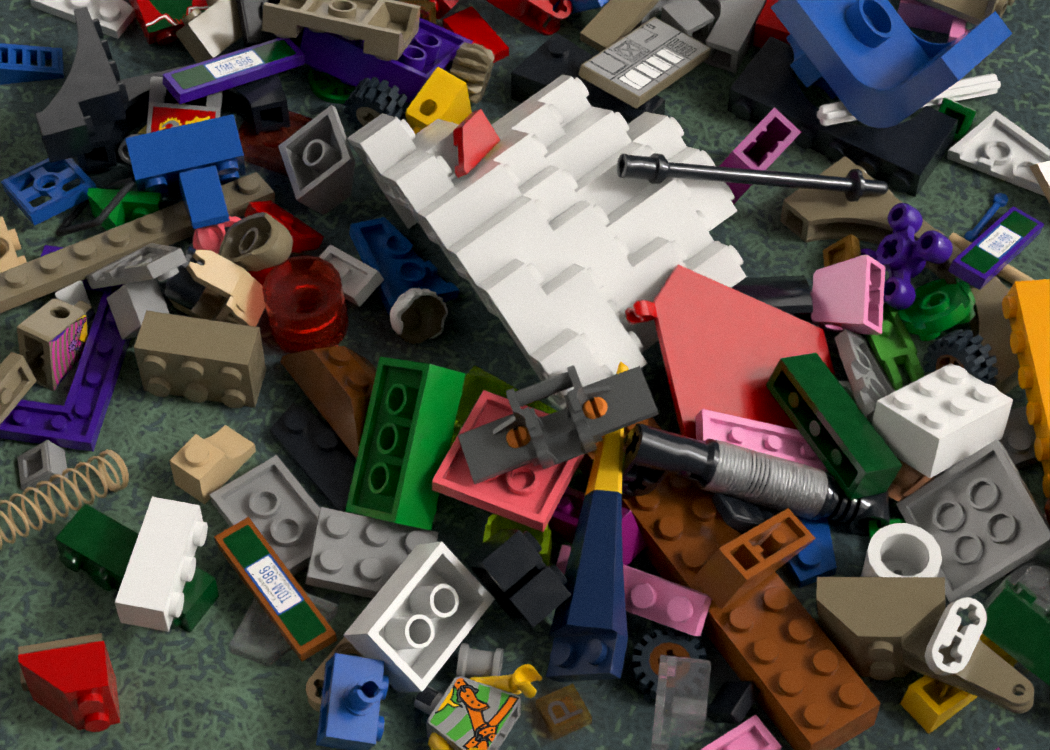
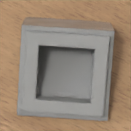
[17,440,68,490]

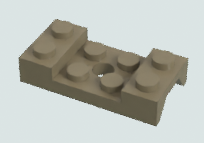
[262,0,421,61]

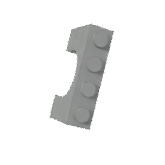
[630,0,767,73]

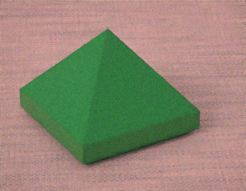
[938,97,977,142]

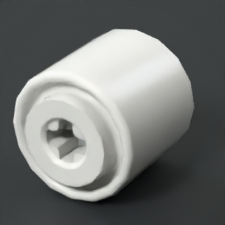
[861,523,942,577]

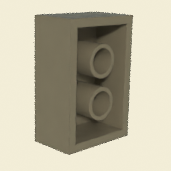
[134,310,266,408]

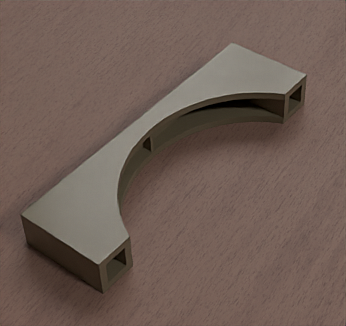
[780,156,1020,394]

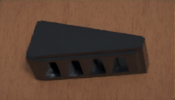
[712,492,781,534]

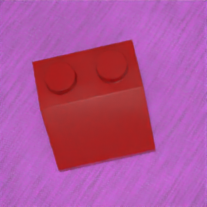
[18,641,120,732]

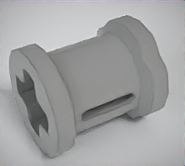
[456,643,504,678]

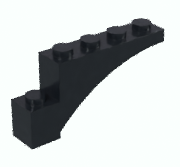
[35,7,129,163]

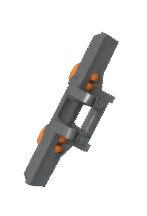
[458,365,659,484]

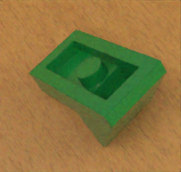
[87,188,164,231]

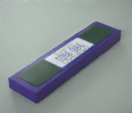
[163,38,305,104]
[948,206,1044,290]

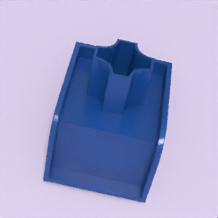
[770,0,1012,128]

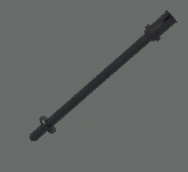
[617,153,888,202]

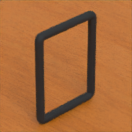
[56,177,136,237]

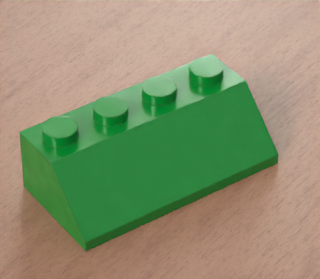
[345,357,466,530]

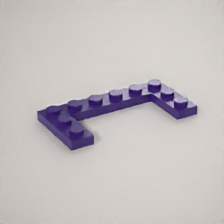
[0,245,131,452]

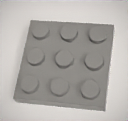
[896,439,1050,603]

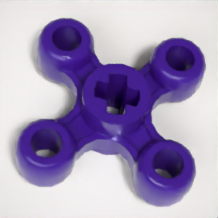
[860,203,953,310]

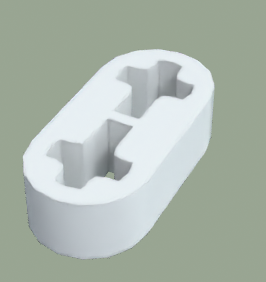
[925,597,987,676]

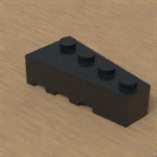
[511,33,665,124]

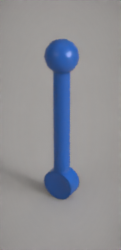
[964,193,1008,243]

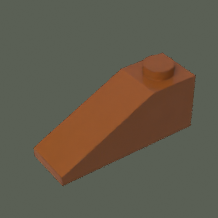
[694,508,815,609]

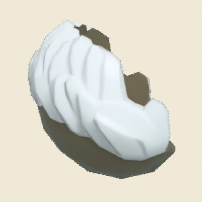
[390,288,448,344]

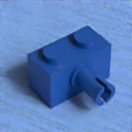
[316,653,389,750]

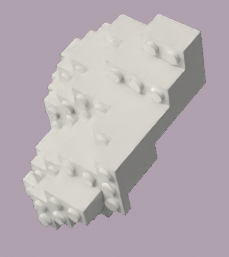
[347,75,747,410]

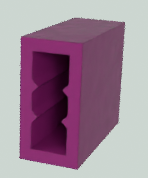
[720,107,801,205]

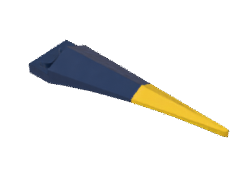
[546,361,629,682]

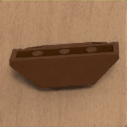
[280,346,377,459]

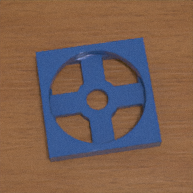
[1,158,97,226]

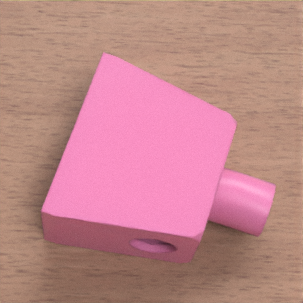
[800,255,885,335]

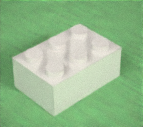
[872,363,1013,478]
[343,541,495,692]

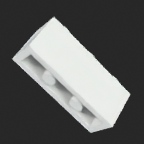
[115,497,208,632]

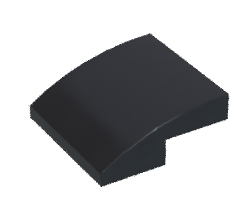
[732,275,813,314]

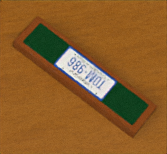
[214,517,337,662]

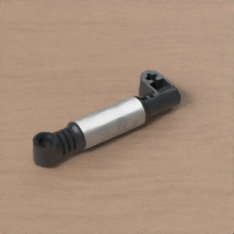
[622,423,890,536]

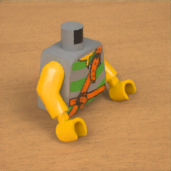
[414,664,542,750]

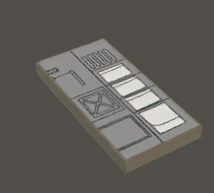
[578,17,711,108]

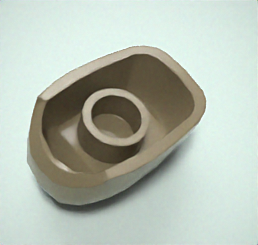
[218,212,293,272]

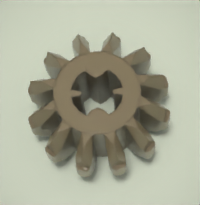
[450,42,494,104]

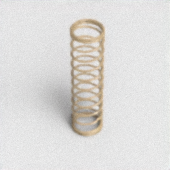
[0,449,129,550]

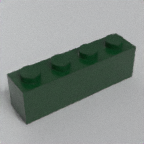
[766,353,903,500]
[55,503,219,633]
[982,579,1050,686]

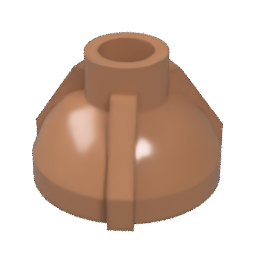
[888,458,936,502]

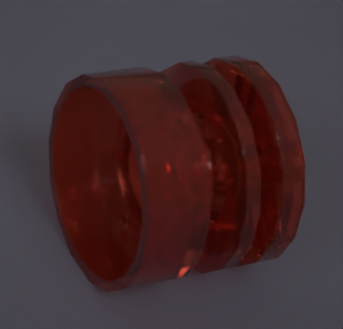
[262,255,349,354]

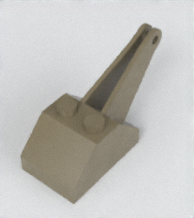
[816,577,1034,714]

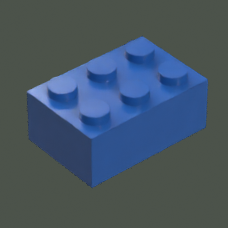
[125,114,246,199]

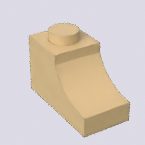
[169,425,256,504]

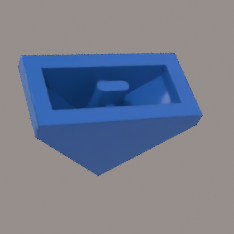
[179,165,230,229]

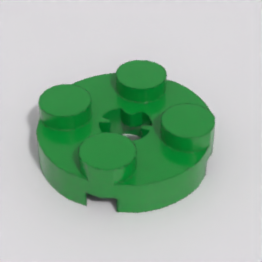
[898,278,975,341]

